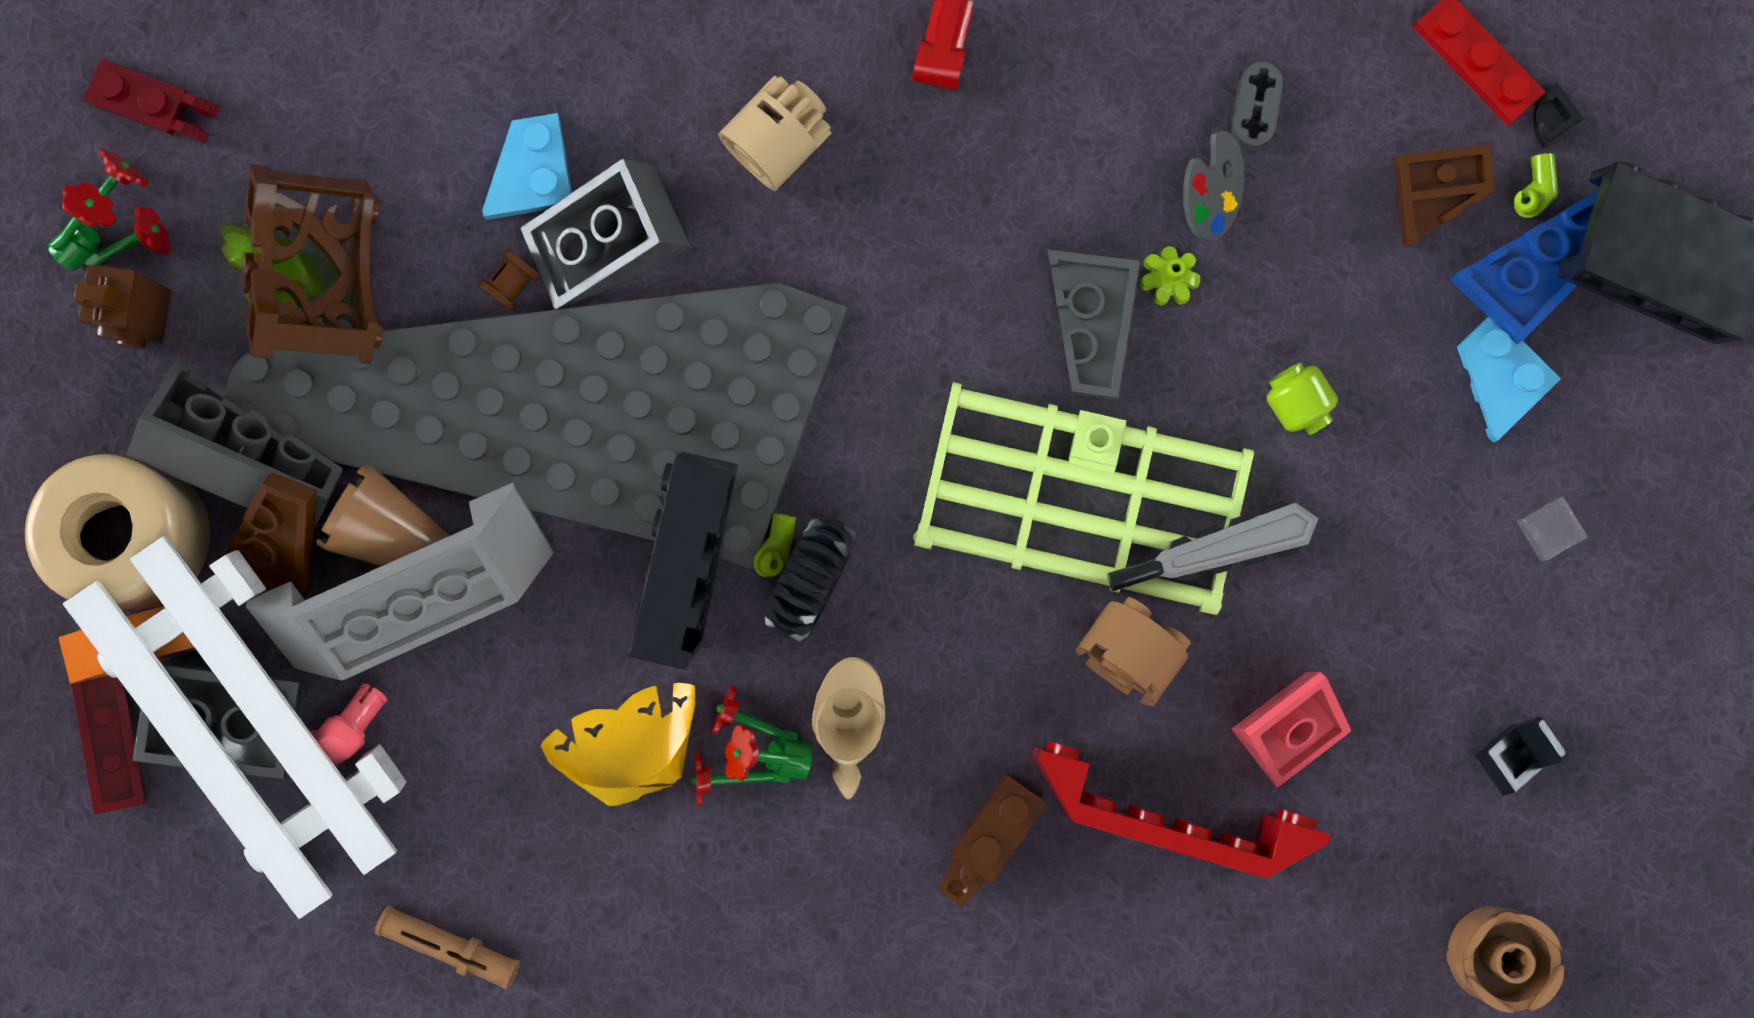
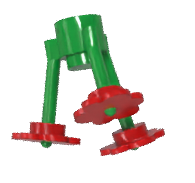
[48,149,172,270]
[691,685,813,806]

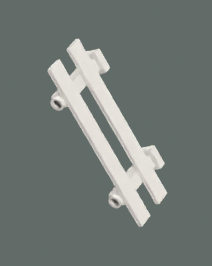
[63,536,406,919]

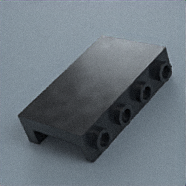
[1556,162,1754,344]

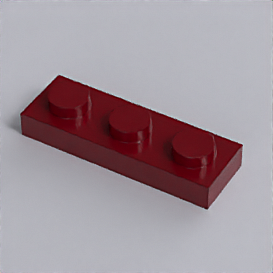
[71,675,145,815]

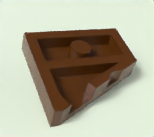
[1393,144,1496,246]

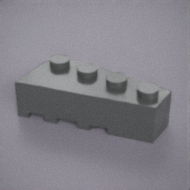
[126,359,343,530]

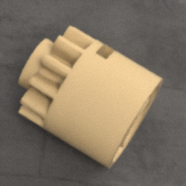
[718,75,831,191]

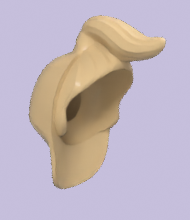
[812,657,885,799]

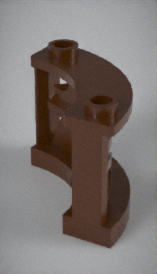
[243,164,383,364]

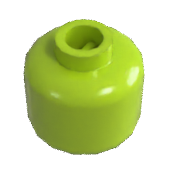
[1266,362,1338,435]

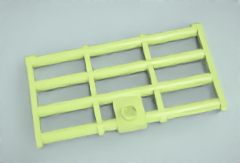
[913,382,1254,615]

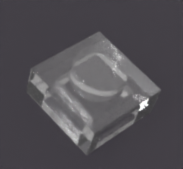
[1516,496,1588,562]

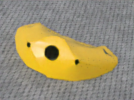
[540,683,695,806]

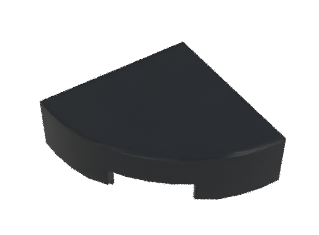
[1534,82,1584,148]

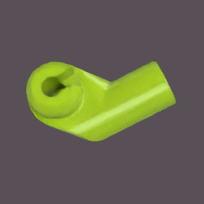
[1514,153,1558,218]
[753,513,796,577]

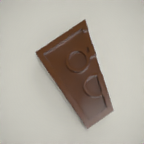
[224,472,317,599]

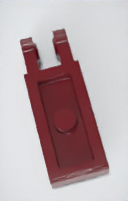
[83,59,220,144]

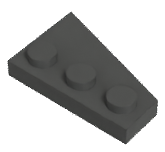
[1048,249,1141,401]

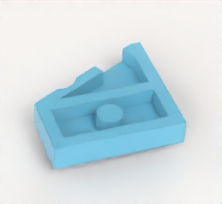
[482,113,572,220]
[1457,317,1561,442]

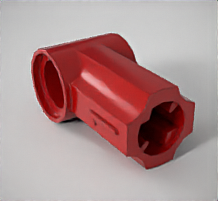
[912,0,974,91]

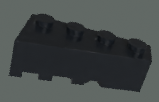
[629,452,738,670]

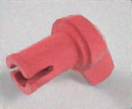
[310,683,387,765]

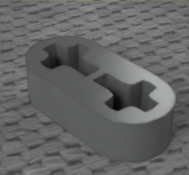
[1231,61,1283,151]

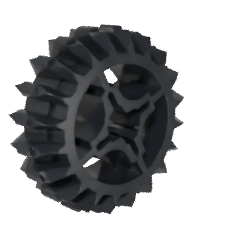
[764,514,856,642]

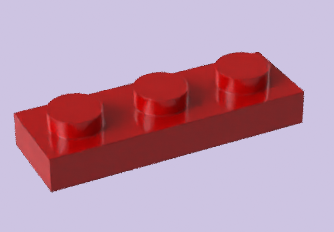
[1413,0,1546,126]

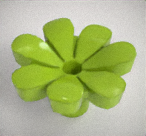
[1140,246,1200,306]

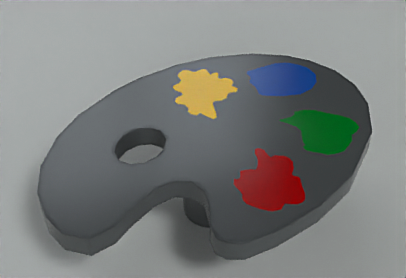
[1183,130,1244,241]

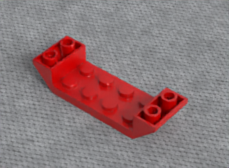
[1032,741,1331,879]

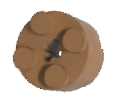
[1075,597,1191,706]
[1447,905,1564,1013]

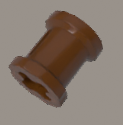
[478,249,540,311]

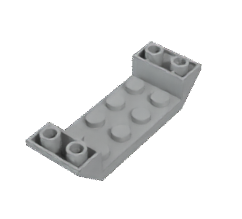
[246,482,554,681]

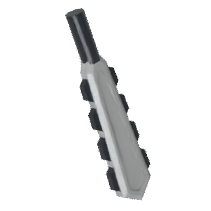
[1107,501,1319,591]

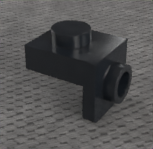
[1476,717,1567,796]

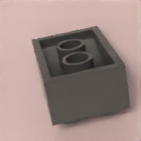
[520,158,690,310]
[132,662,300,779]

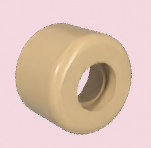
[25,454,210,610]

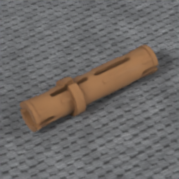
[375,905,520,990]

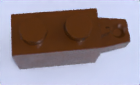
[74,264,171,350]
[938,773,1047,907]

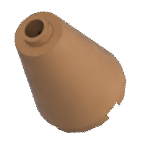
[316,463,450,566]

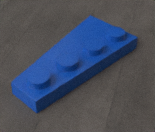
[1449,190,1599,344]

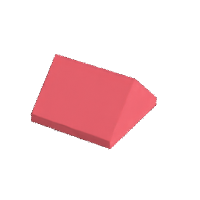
[1232,672,1351,788]

